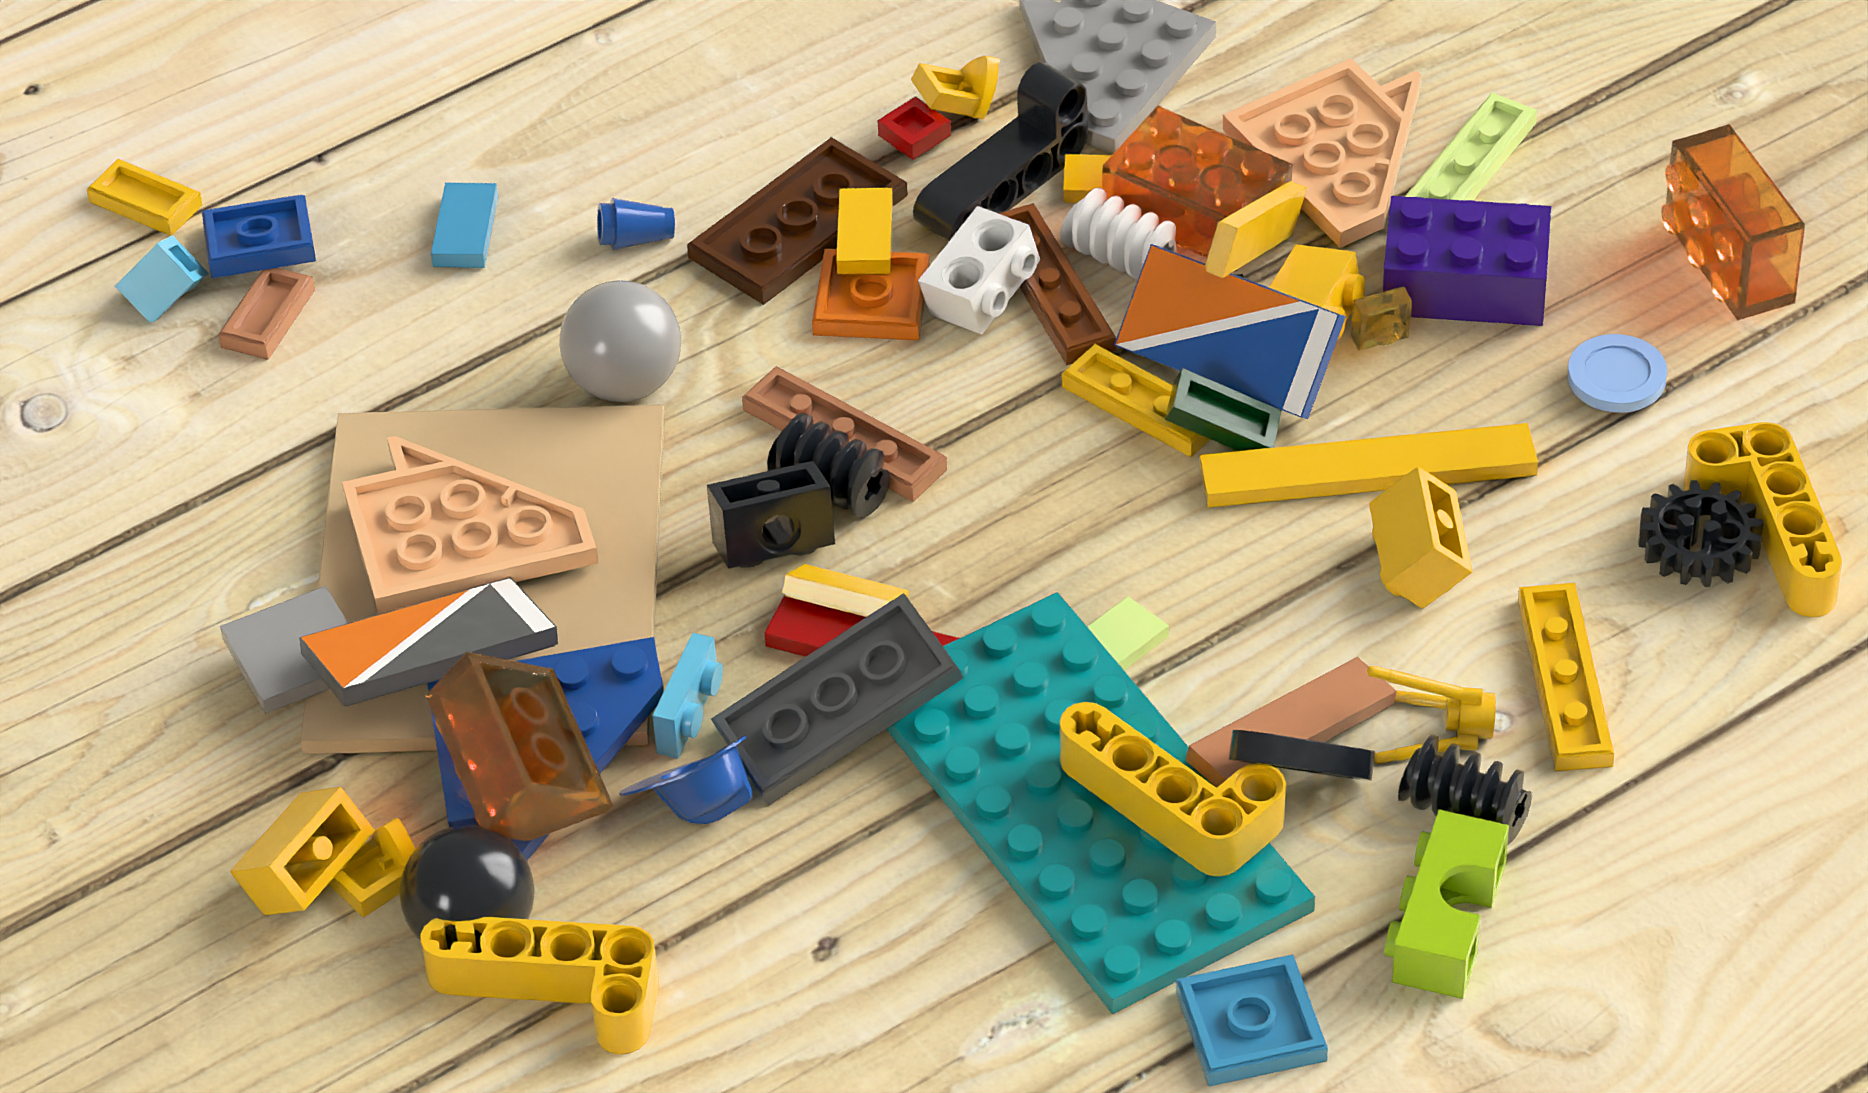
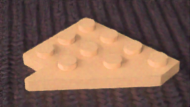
[1223,58,1421,248]
[342,436,598,614]

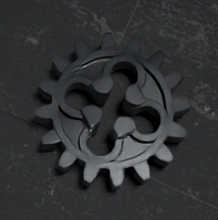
[1638,480,1763,587]

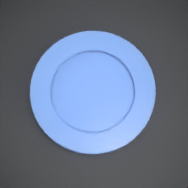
[1567,334,1667,413]

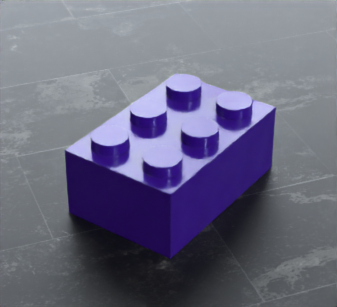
[1382,196,1552,326]

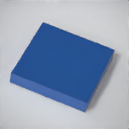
[202,194,316,279]

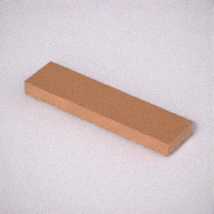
[742,366,947,502]
[1186,657,1397,788]

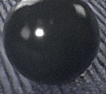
[400,825,534,952]

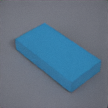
[431,182,498,268]

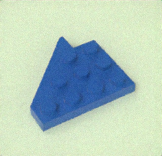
[427,637,664,861]

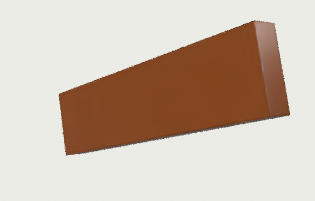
[998,203,1116,365]

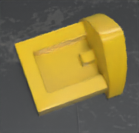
[910,55,999,120]
[328,818,415,918]

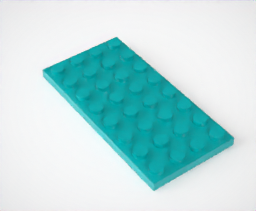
[886,592,1315,1015]

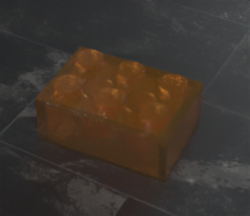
[1102,105,1293,271]
[1661,124,1805,321]

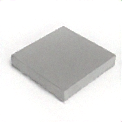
[220,586,348,714]

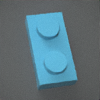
[652,633,723,759]

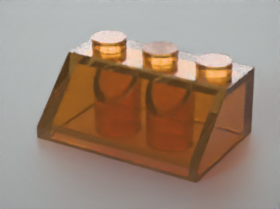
[425,652,613,841]

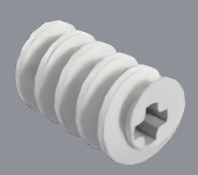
[1060,188,1178,280]

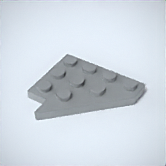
[1019,0,1216,155]

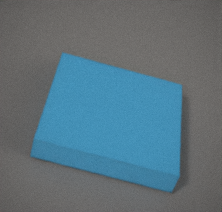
[1176,955,1328,1087]

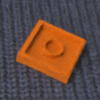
[812,249,930,340]

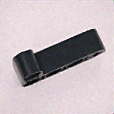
[913,62,1088,241]

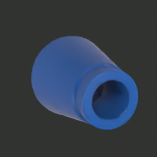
[597,198,675,250]

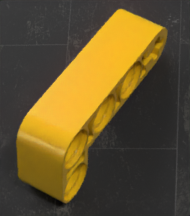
[1684,422,1842,617]
[1060,702,1286,877]
[420,917,659,1054]

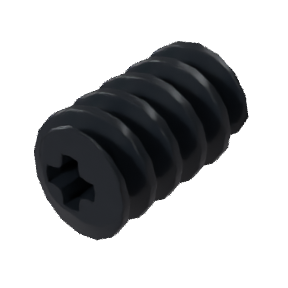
[767,412,890,518]
[1398,735,1532,845]

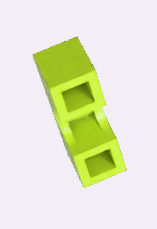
[1384,810,1509,999]

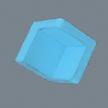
[115,235,209,322]

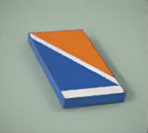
[1114,244,1346,419]

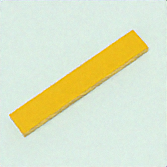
[1200,423,1538,508]

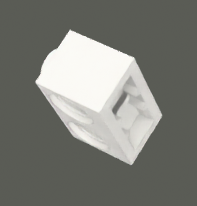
[918,206,1040,335]

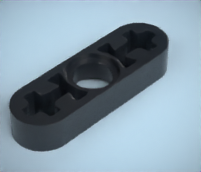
[1229,730,1375,781]

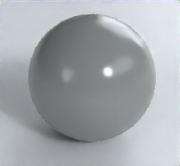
[559,280,681,402]

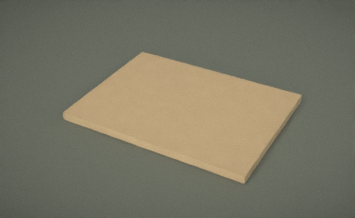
[300,404,665,754]

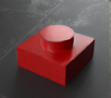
[877,96,951,160]

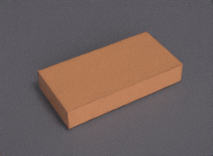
[218,268,315,360]

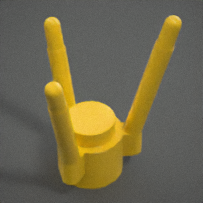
[1367,666,1496,764]

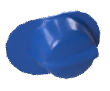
[619,735,752,824]

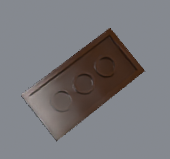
[687,137,908,305]

